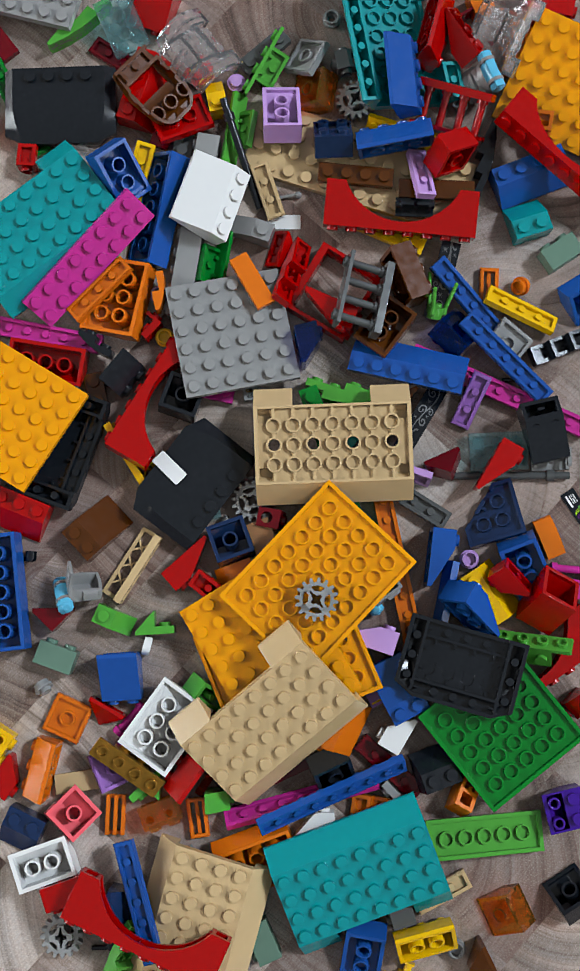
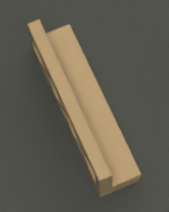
[102,527,163,604]

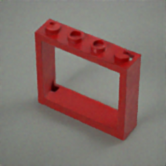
[286,242,380,344]

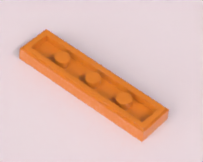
[66,256,134,324]

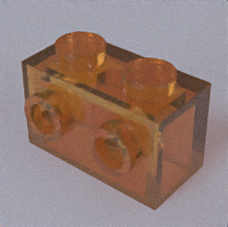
[137,795,184,833]

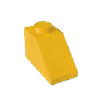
[204,81,226,120]

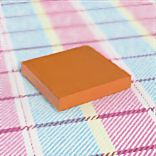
[42,692,93,745]

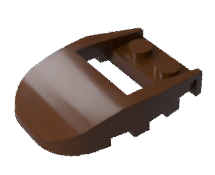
[112,44,193,125]

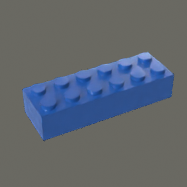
[0,531,32,652]

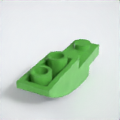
[305,376,370,404]

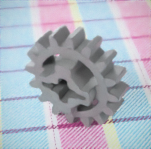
[335,80,373,122]
[231,480,269,522]
[295,577,339,622]
[40,912,85,959]

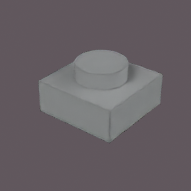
[380,780,401,799]

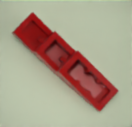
[271,236,312,308]

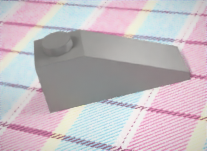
[231,215,275,248]

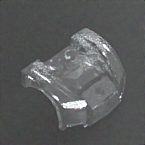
[471,0,547,78]
[155,8,244,94]

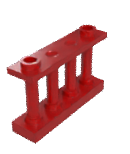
[409,76,497,141]

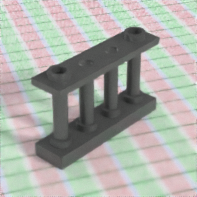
[331,249,396,340]

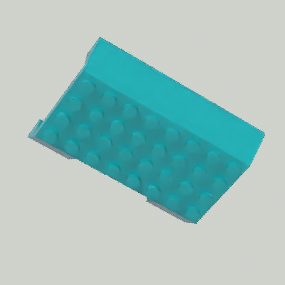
[342,0,464,110]
[0,140,115,319]
[263,792,453,954]

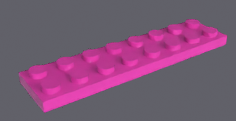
[21,188,155,327]

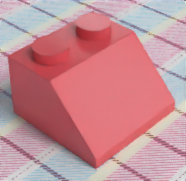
[43,784,102,842]

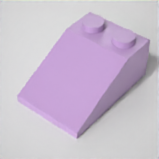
[262,87,302,144]
[344,624,400,656]

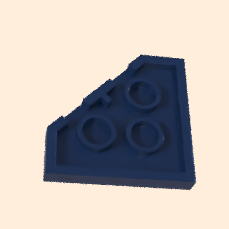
[465,477,527,549]

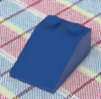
[85,137,152,199]
[423,527,460,587]
[496,529,547,600]
[438,580,500,637]
[374,651,430,727]
[339,920,388,971]

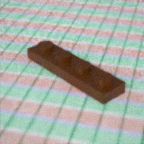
[317,162,394,189]

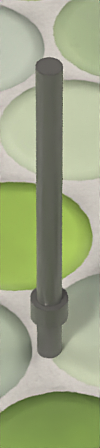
[454,470,570,481]

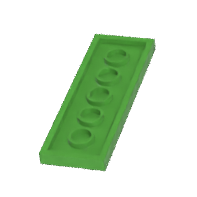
[424,809,545,861]

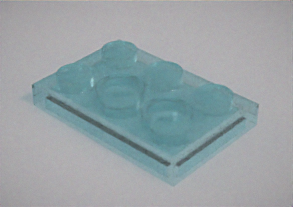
[93,0,151,60]
[468,431,529,472]

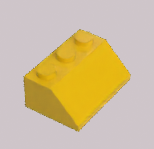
[457,558,519,625]
[392,917,458,964]

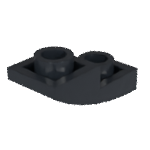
[78,329,115,361]

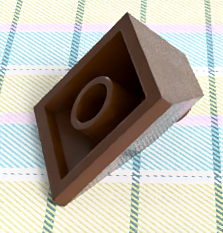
[466,935,497,971]

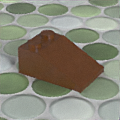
[353,294,417,359]
[61,495,133,562]

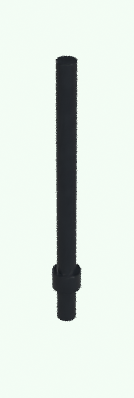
[220,97,263,210]

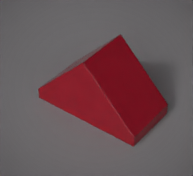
[423,447,461,481]
[32,607,75,631]

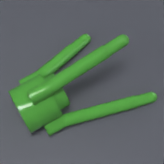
[426,272,459,320]

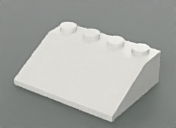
[169,149,251,245]
[117,677,213,777]

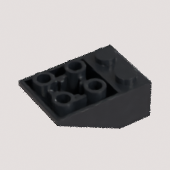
[516,395,571,465]

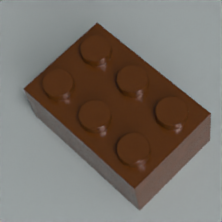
[379,240,432,308]

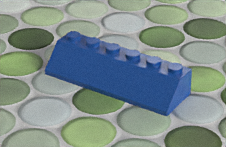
[128,150,190,269]
[347,339,470,396]

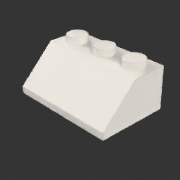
[7,835,81,895]

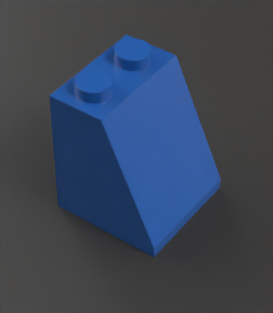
[96,651,144,705]

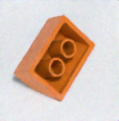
[317,706,372,757]
[21,735,64,805]

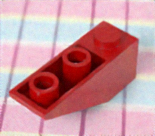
[445,7,484,69]

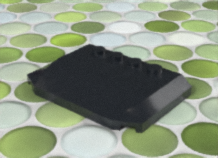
[5,65,117,147]
[8,395,111,511]
[133,418,255,550]
[395,613,530,719]

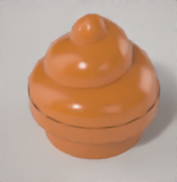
[511,277,530,296]

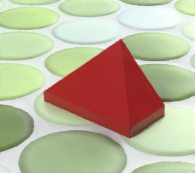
[265,231,293,268]
[89,695,127,725]

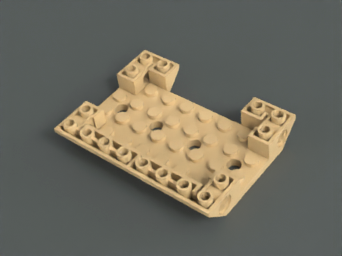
[253,384,414,506]

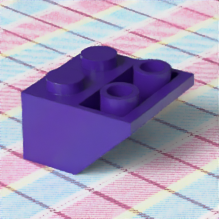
[541,783,580,835]

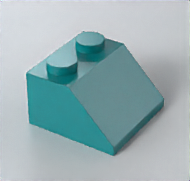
[501,200,553,246]

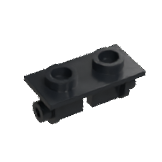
[395,197,435,217]

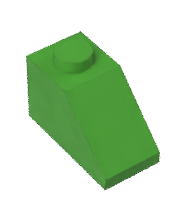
[91,603,137,636]
[182,672,221,712]
[204,787,235,815]

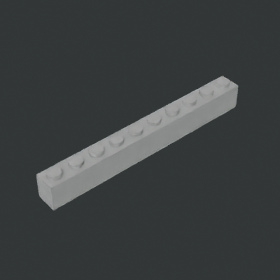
[163,132,221,319]

